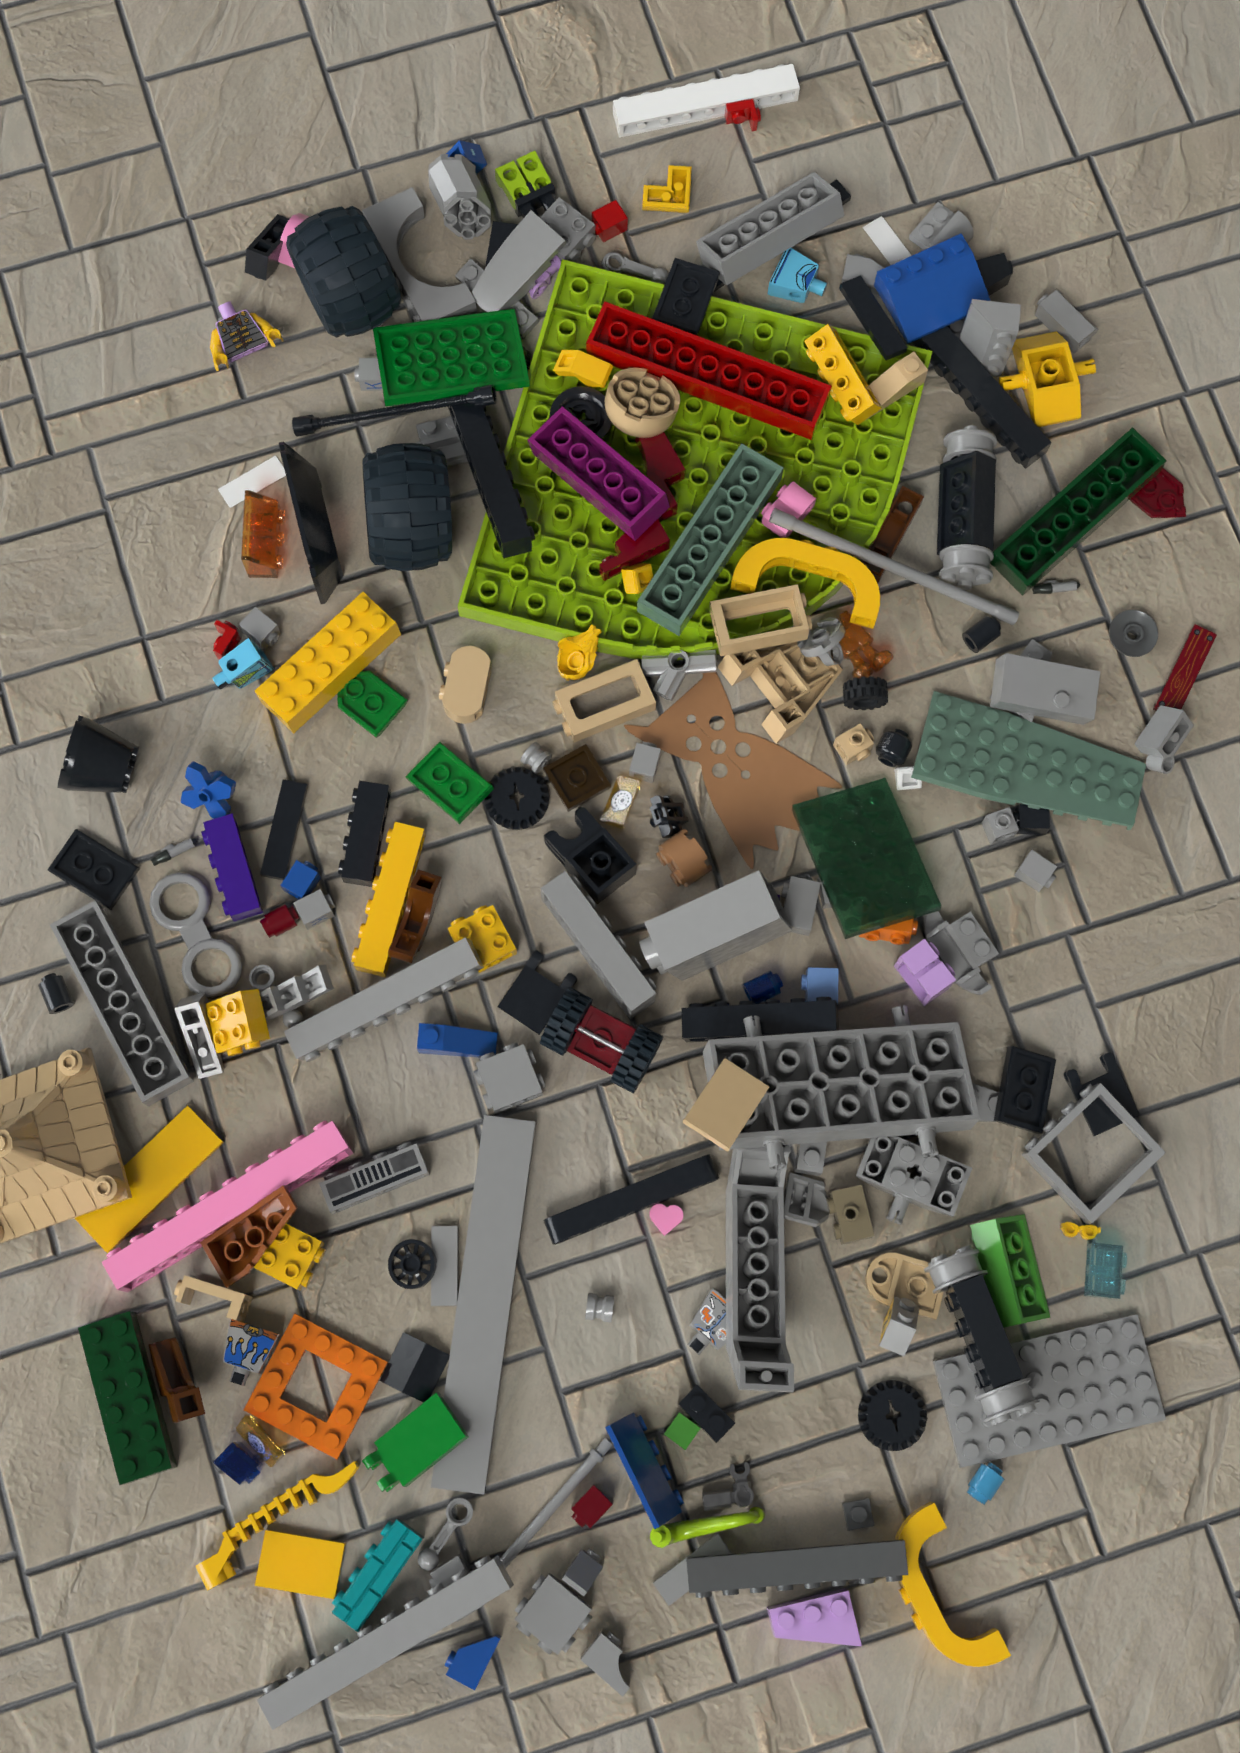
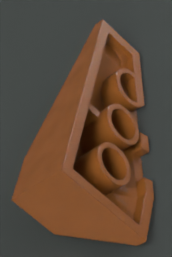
[200,1185,298,1288]

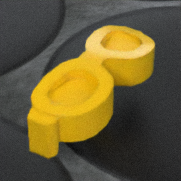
[1060,1222,1101,1240]

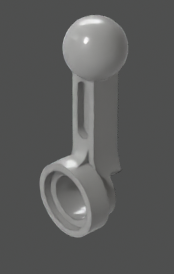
[601,252,668,285]
[249,965,303,1028]
[418,1498,473,1571]

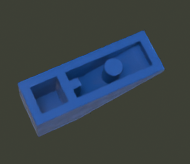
[417,1023,498,1058]

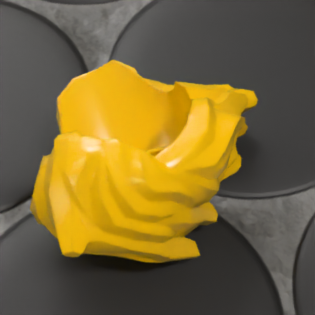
[557,624,602,681]

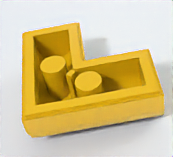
[642,165,692,213]

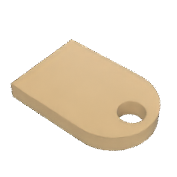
[865,1253,944,1320]

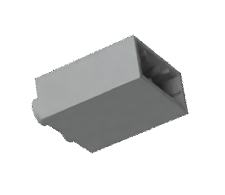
[639,870,793,981]

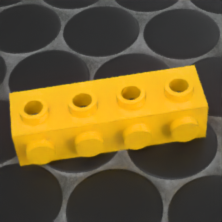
[804,324,882,425]

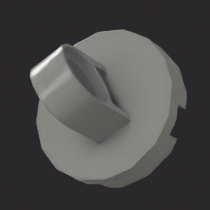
[797,618,845,666]

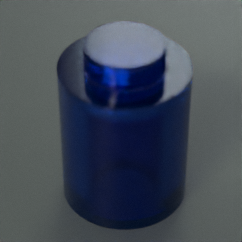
[742,970,783,1004]

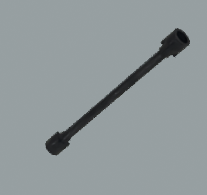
[292,384,497,437]

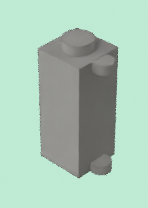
[1035,290,1098,354]

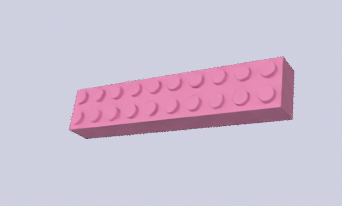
[102,1121,354,1293]

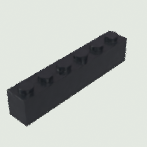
[682,997,839,1043]

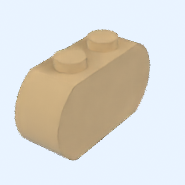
[439,646,492,724]

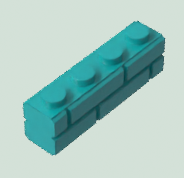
[332,1518,424,1632]

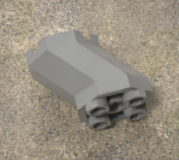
[428,154,491,240]

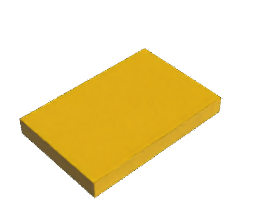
[255,1530,346,1599]

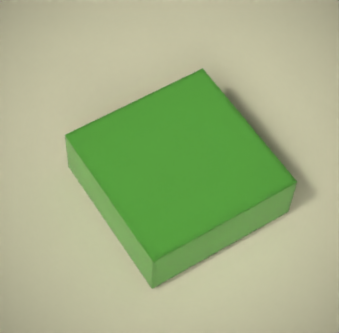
[664,1412,701,1450]

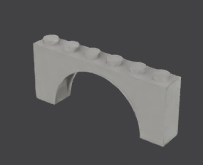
[362,187,477,322]

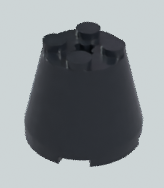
[57,715,139,793]

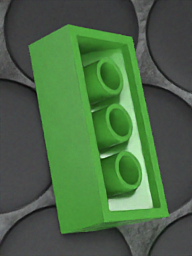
[970,1214,1050,1328]

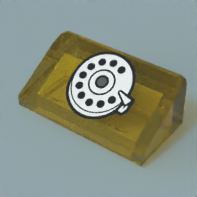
[600,776,642,830]
[236,1415,285,1467]

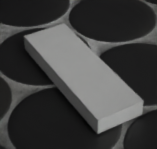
[431,1226,458,1306]
[653,1533,732,1606]

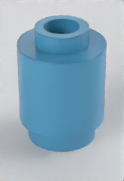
[967,1462,1005,1505]

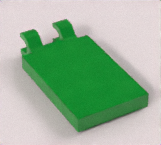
[362,1393,469,1492]

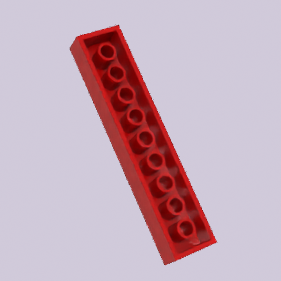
[586,301,832,440]

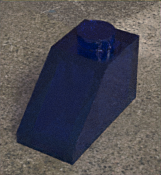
[213,1441,263,1485]

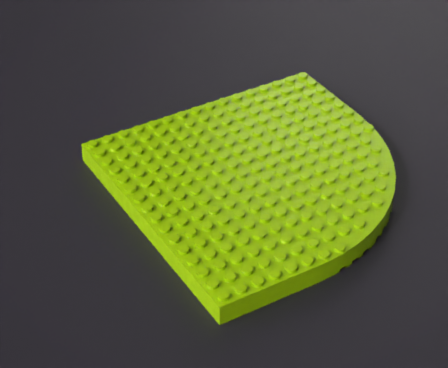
[458,259,932,660]

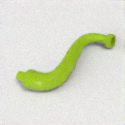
[650,1507,765,1548]

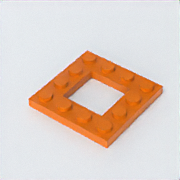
[244,1313,388,1460]

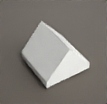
[894,766,922,790]

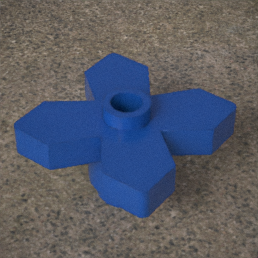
[181,761,236,819]

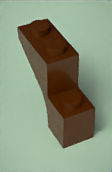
[148,1337,205,1422]

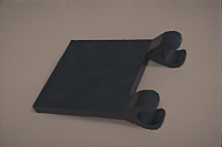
[497,950,577,1035]
[1063,1052,1140,1136]

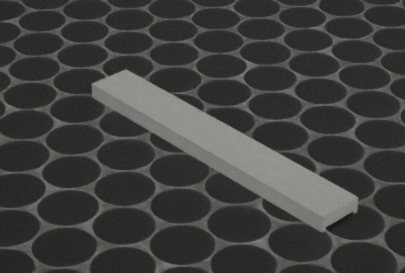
[431,1115,536,1494]

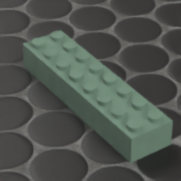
[637,443,784,636]

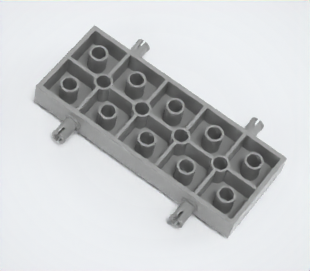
[703,1005,980,1170]

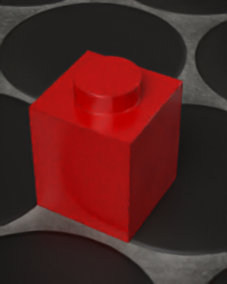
[592,200,628,243]

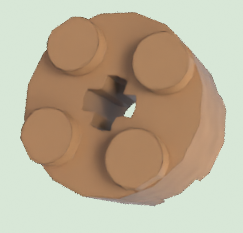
[656,829,712,887]

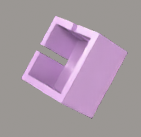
[894,939,956,1007]

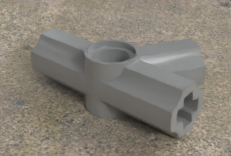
[641,650,718,701]

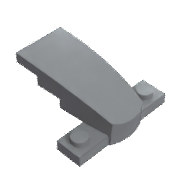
[455,210,567,339]

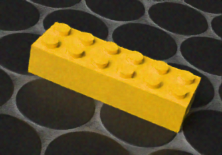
[254,592,401,734]

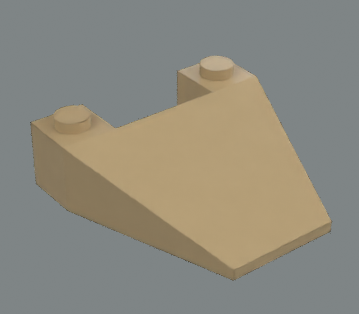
[718,641,843,744]

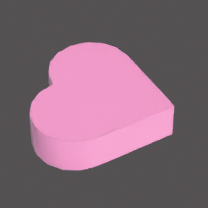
[649,1204,683,1236]

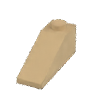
[866,352,928,420]

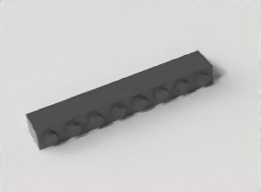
[686,1539,908,1598]

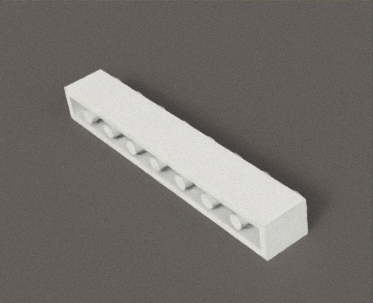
[613,64,800,138]

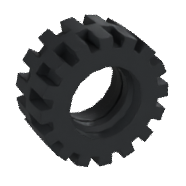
[843,676,888,710]

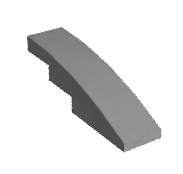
[260,965,334,1022]

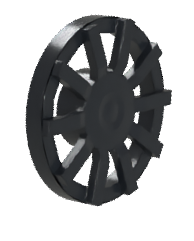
[388,1239,437,1289]

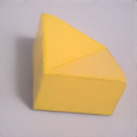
[621,563,653,594]

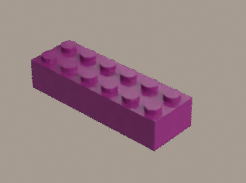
[528,407,670,541]

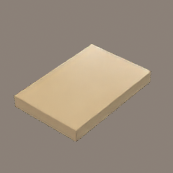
[682,1058,769,1152]

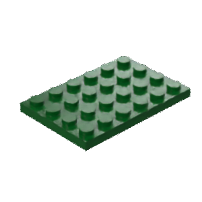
[373,309,530,407]

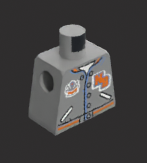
[687,1288,726,1355]

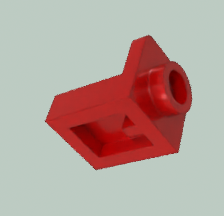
[724,99,761,131]
[213,620,241,660]

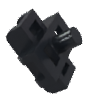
[650,795,689,838]

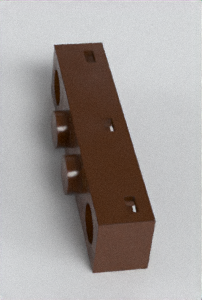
[861,486,924,583]

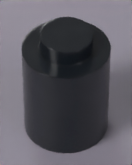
[962,616,1001,653]
[38,973,74,1014]

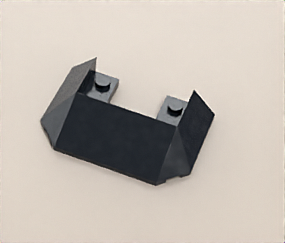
[279,441,344,604]

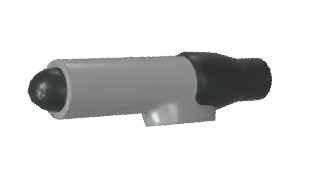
[1032,580,1080,594]
[151,838,197,866]

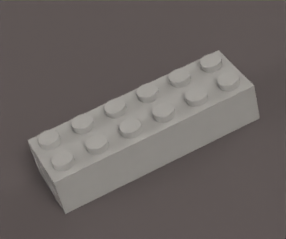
[696,172,844,285]
[540,871,657,1020]

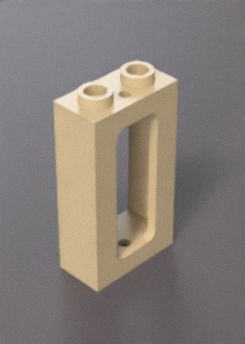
[709,584,812,657]
[552,659,656,743]

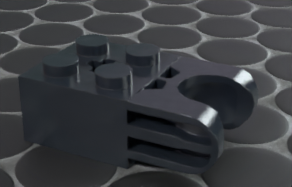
[543,807,637,905]

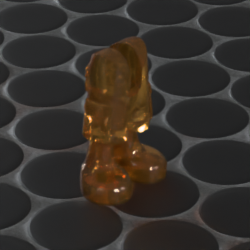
[839,610,894,678]

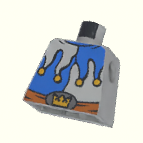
[223,1319,282,1386]

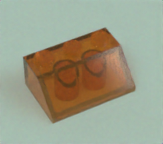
[241,490,285,578]

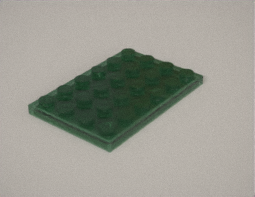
[792,778,942,939]

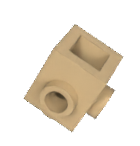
[833,723,874,765]

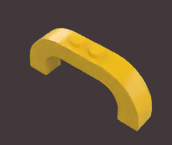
[730,538,880,629]
[895,1502,1011,1667]

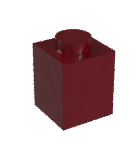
[571,1484,613,1528]

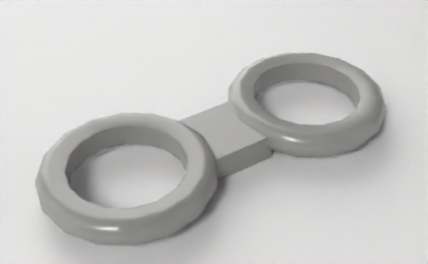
[149,873,242,998]

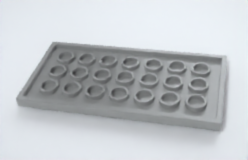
[933,1314,1166,1468]

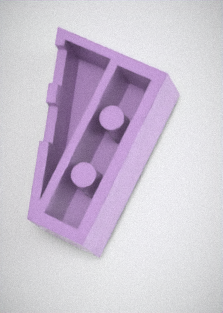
[767,1588,862,1647]

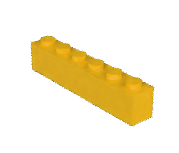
[351,822,426,978]

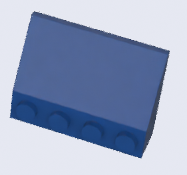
[874,233,991,344]
[605,1412,684,1529]

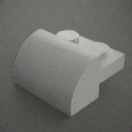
[909,202,974,250]

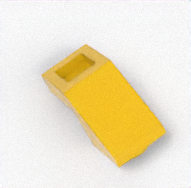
[553,350,613,388]

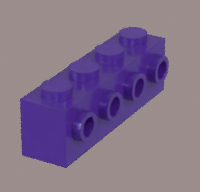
[201,814,263,922]

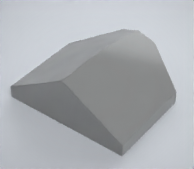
[784,1173,829,1227]

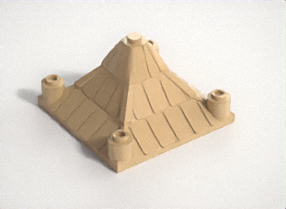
[0,1048,132,1244]

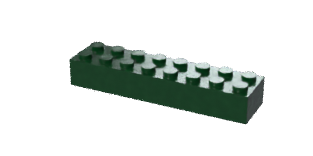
[990,427,1167,596]

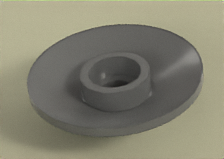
[1109,610,1158,657]

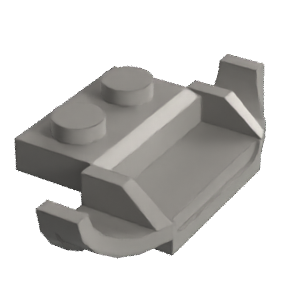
[416,416,493,467]
[924,904,999,995]

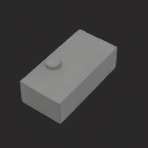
[990,653,1100,725]

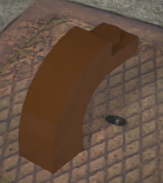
[388,869,442,963]

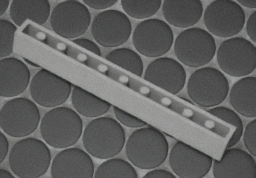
[257,1555,514,1730]

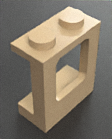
[174,1275,253,1323]

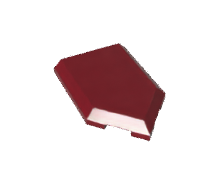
[1130,468,1186,518]

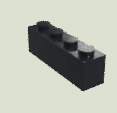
[338,780,391,887]

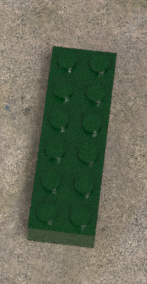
[78,1311,177,1485]

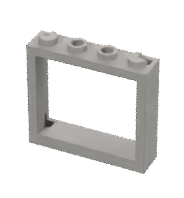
[1021,1083,1166,1224]

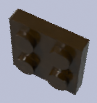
[543,744,611,812]

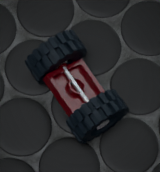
[540,987,663,1093]

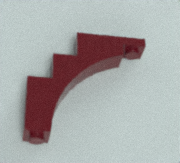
[599,432,685,581]

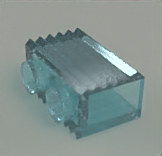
[1084,1242,1127,1300]

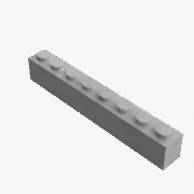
[284,937,484,1062]

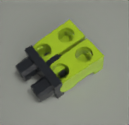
[495,151,556,218]

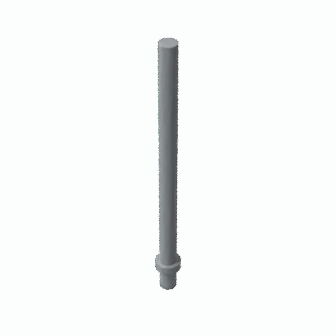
[500,1438,613,1569]

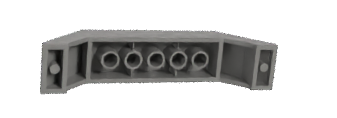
[726,1145,794,1393]

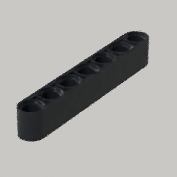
[543,1154,720,1245]

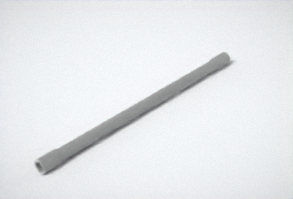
[769,508,1019,625]

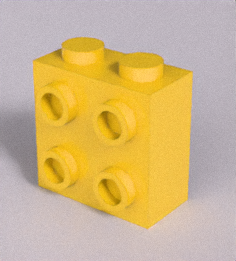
[448,905,517,973]
[205,989,270,1056]
[254,1224,326,1291]

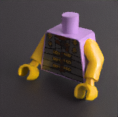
[210,301,284,371]

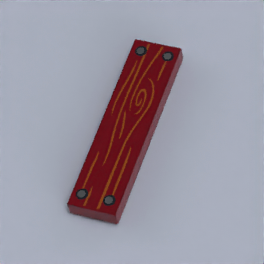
[1153,624,1217,711]

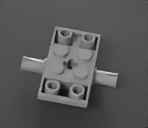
[856,1133,972,1225]

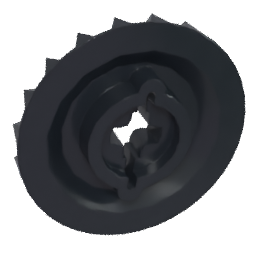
[550,386,612,440]
[484,766,549,830]
[858,1380,928,1451]

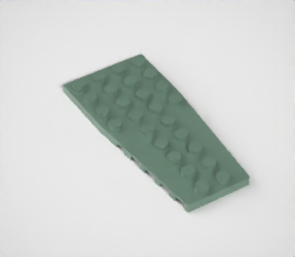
[911,691,1146,830]

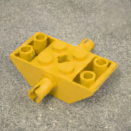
[999,331,1096,427]

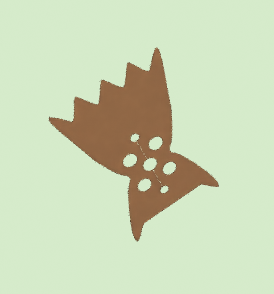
[624,672,842,869]

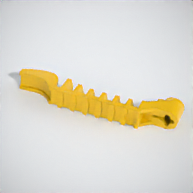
[195,1461,360,1591]

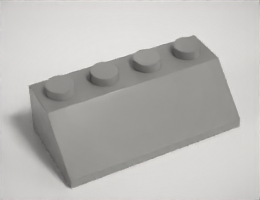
[959,299,1021,377]

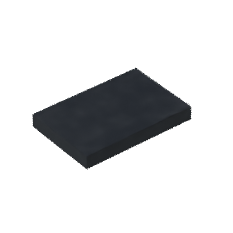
[652,258,720,336]
[47,829,140,910]
[994,1046,1056,1134]

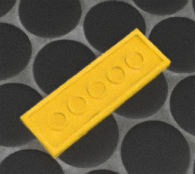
[74,1105,224,1253]

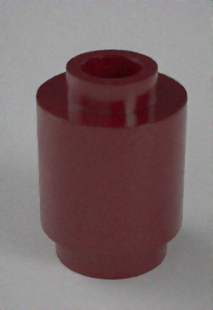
[260,903,300,938]

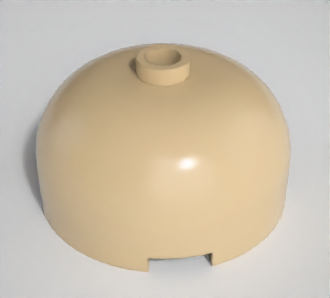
[605,368,680,438]

